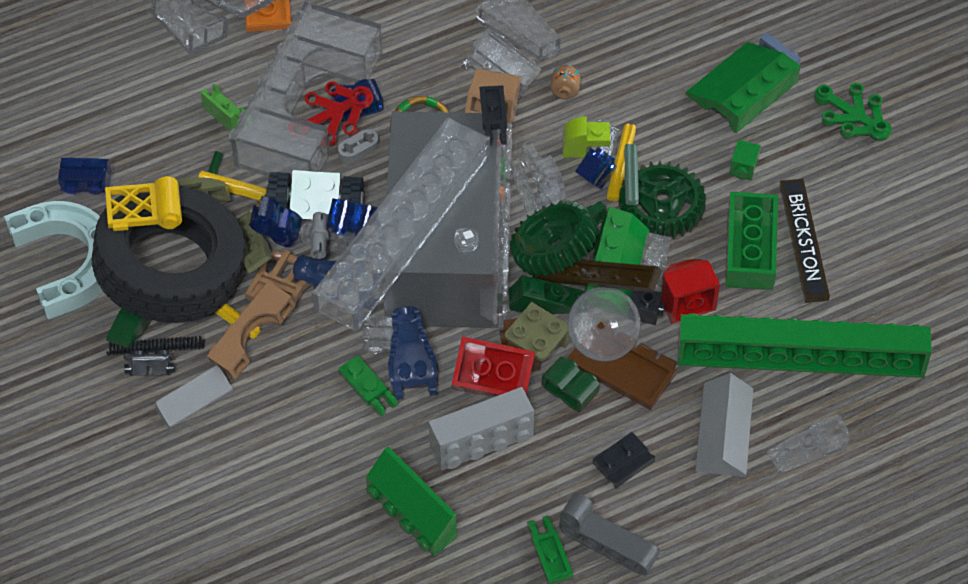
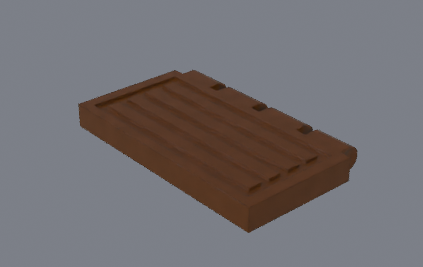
[567,321,677,410]

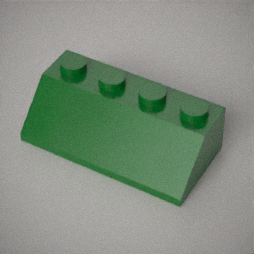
[581,207,650,317]
[366,446,457,557]

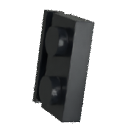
[593,432,655,489]

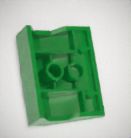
[686,42,801,134]

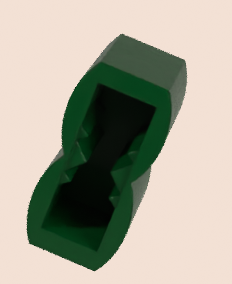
[541,356,600,412]

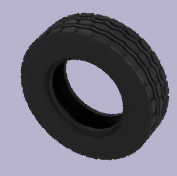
[92,185,246,323]

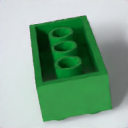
[725,191,778,290]

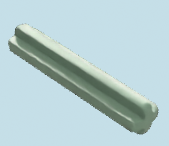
[624,144,639,206]

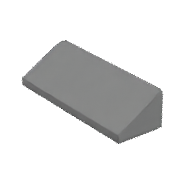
[155,365,233,429]

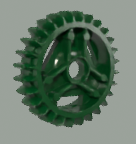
[618,161,706,241]
[509,200,598,277]

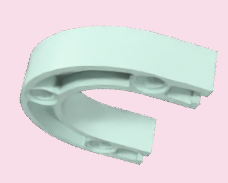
[4,201,103,320]

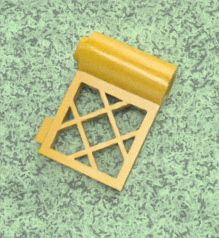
[105,176,182,231]

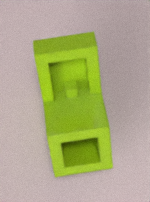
[562,116,610,158]

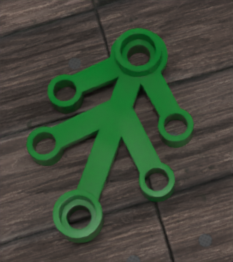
[814,82,892,141]

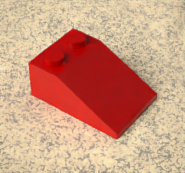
[451,336,535,397]

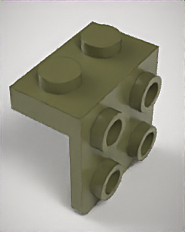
[505,302,572,361]

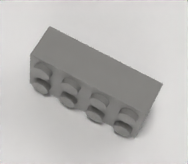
[428,387,534,471]

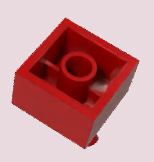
[661,259,720,324]

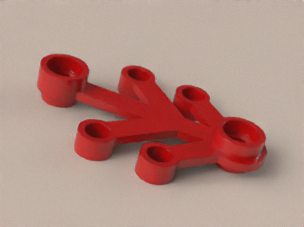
[289,81,373,147]

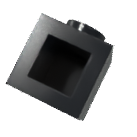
[627,290,666,325]

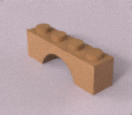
[207,281,296,381]

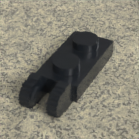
[479,85,507,146]

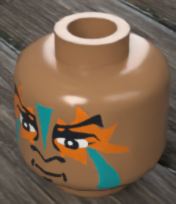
[550,65,581,99]

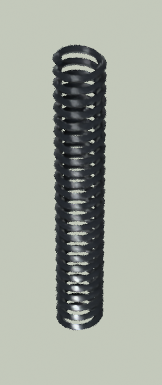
[106,335,205,356]

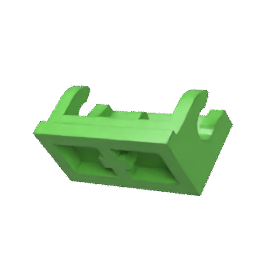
[200,84,250,133]

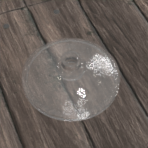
[567,287,641,361]

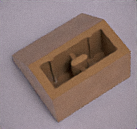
[465,68,522,124]

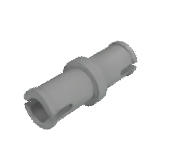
[310,211,329,259]

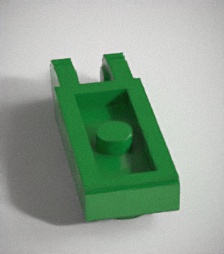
[338,355,398,416]
[527,515,573,584]

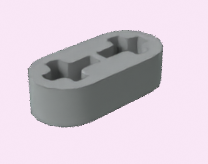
[338,129,379,163]

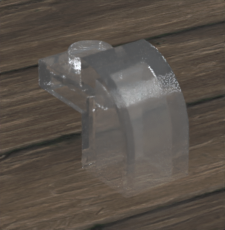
[640,233,671,292]

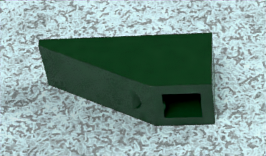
[508,275,587,314]

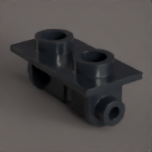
[123,350,176,376]

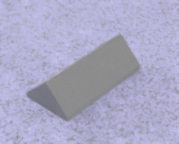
[695,373,754,477]

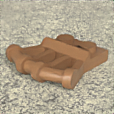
[245,250,312,315]

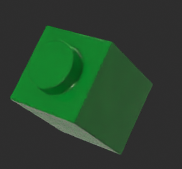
[729,139,761,180]

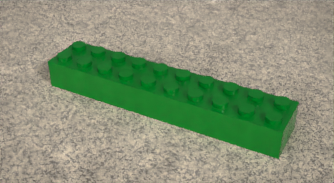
[677,313,932,378]

